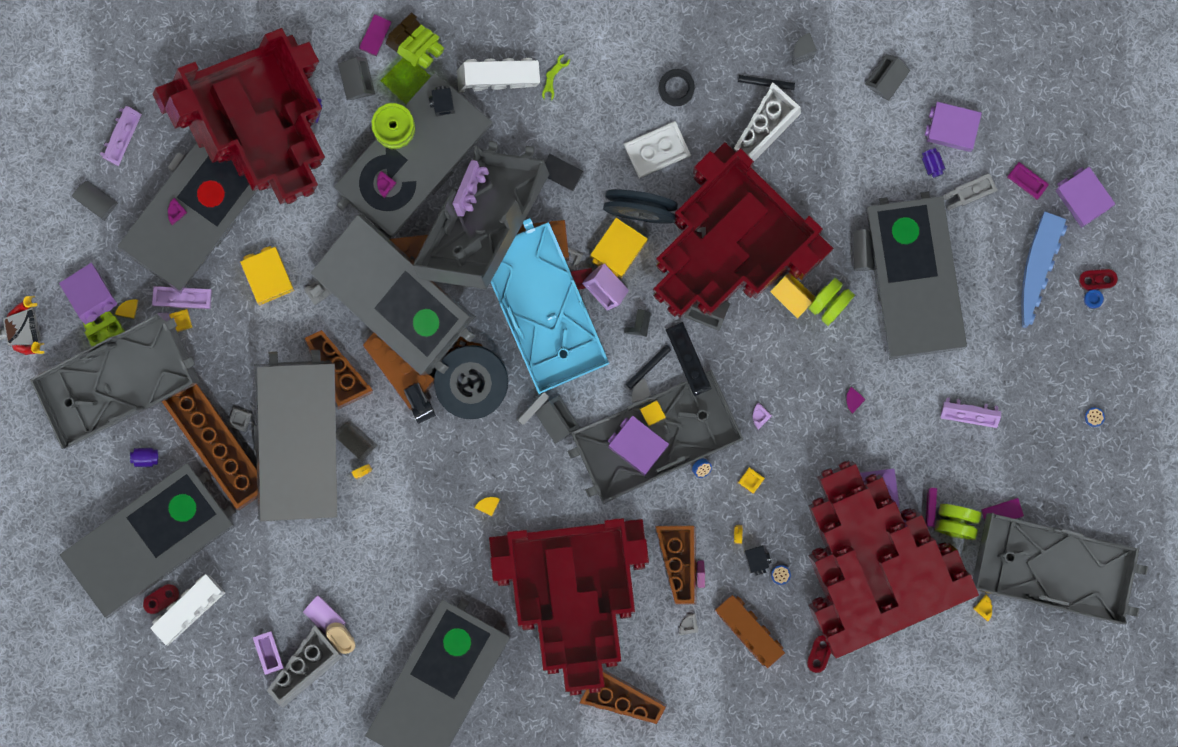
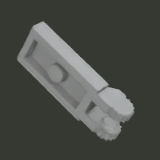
[943,173,998,211]

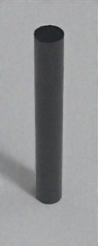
[738,75,795,90]
[625,345,671,390]

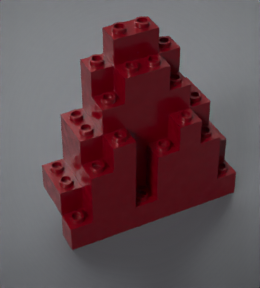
[153,28,325,205]
[653,142,834,318]
[808,460,979,659]
[489,518,649,696]

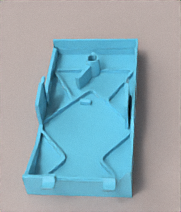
[491,218,609,394]

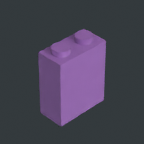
[924,102,982,152]
[1055,167,1115,228]
[59,263,118,325]
[608,416,669,476]

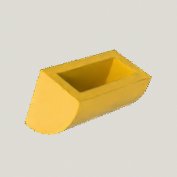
[770,273,815,319]

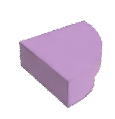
[753,403,772,430]

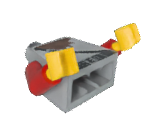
[0,296,44,355]

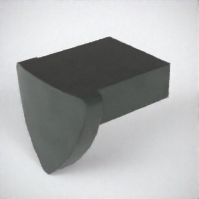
[624,309,651,337]

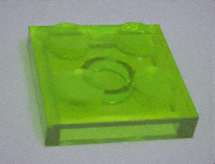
[380,58,431,105]

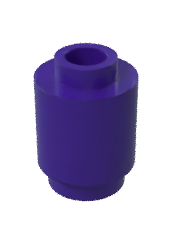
[922,148,946,178]
[130,448,158,467]

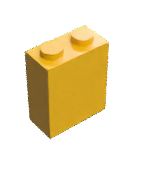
[590,218,648,279]
[240,246,294,306]

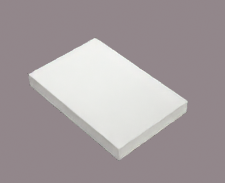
[623,121,691,179]

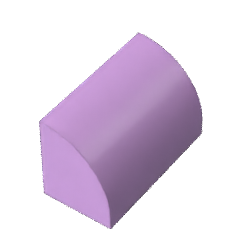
[582,264,629,311]
[303,596,346,636]
[253,631,284,675]

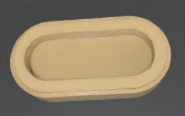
[326,622,355,654]

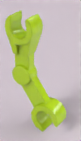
[542,54,570,101]

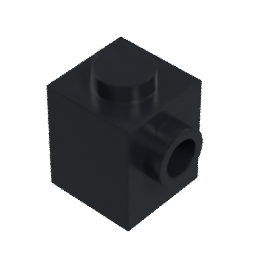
[429,86,455,117]
[744,545,772,576]

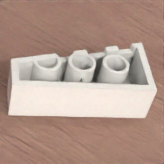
[457,58,540,93]
[734,83,801,161]
[151,574,225,645]

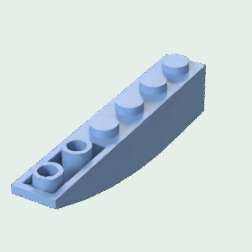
[1021,212,1067,328]

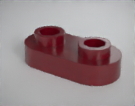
[1078,269,1118,290]
[143,584,180,614]
[807,635,831,673]

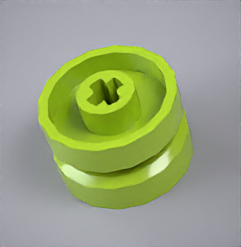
[371,103,415,149]
[808,277,856,326]
[934,504,982,540]

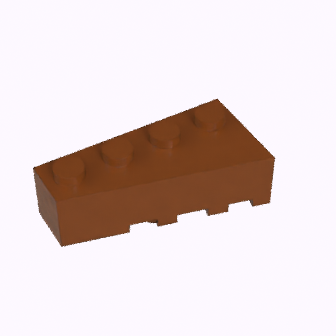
[304,330,373,410]
[363,333,434,410]
[655,526,697,605]
[714,595,785,669]
[579,668,667,724]

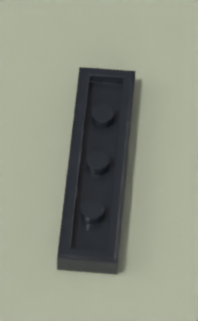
[665,322,712,397]

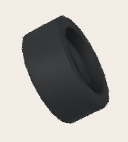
[659,69,695,106]

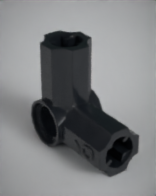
[403,382,436,424]

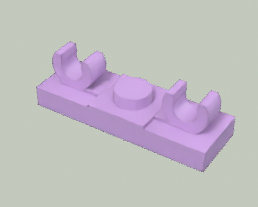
[100,106,142,166]
[453,160,489,216]
[152,286,212,309]
[940,398,1001,428]

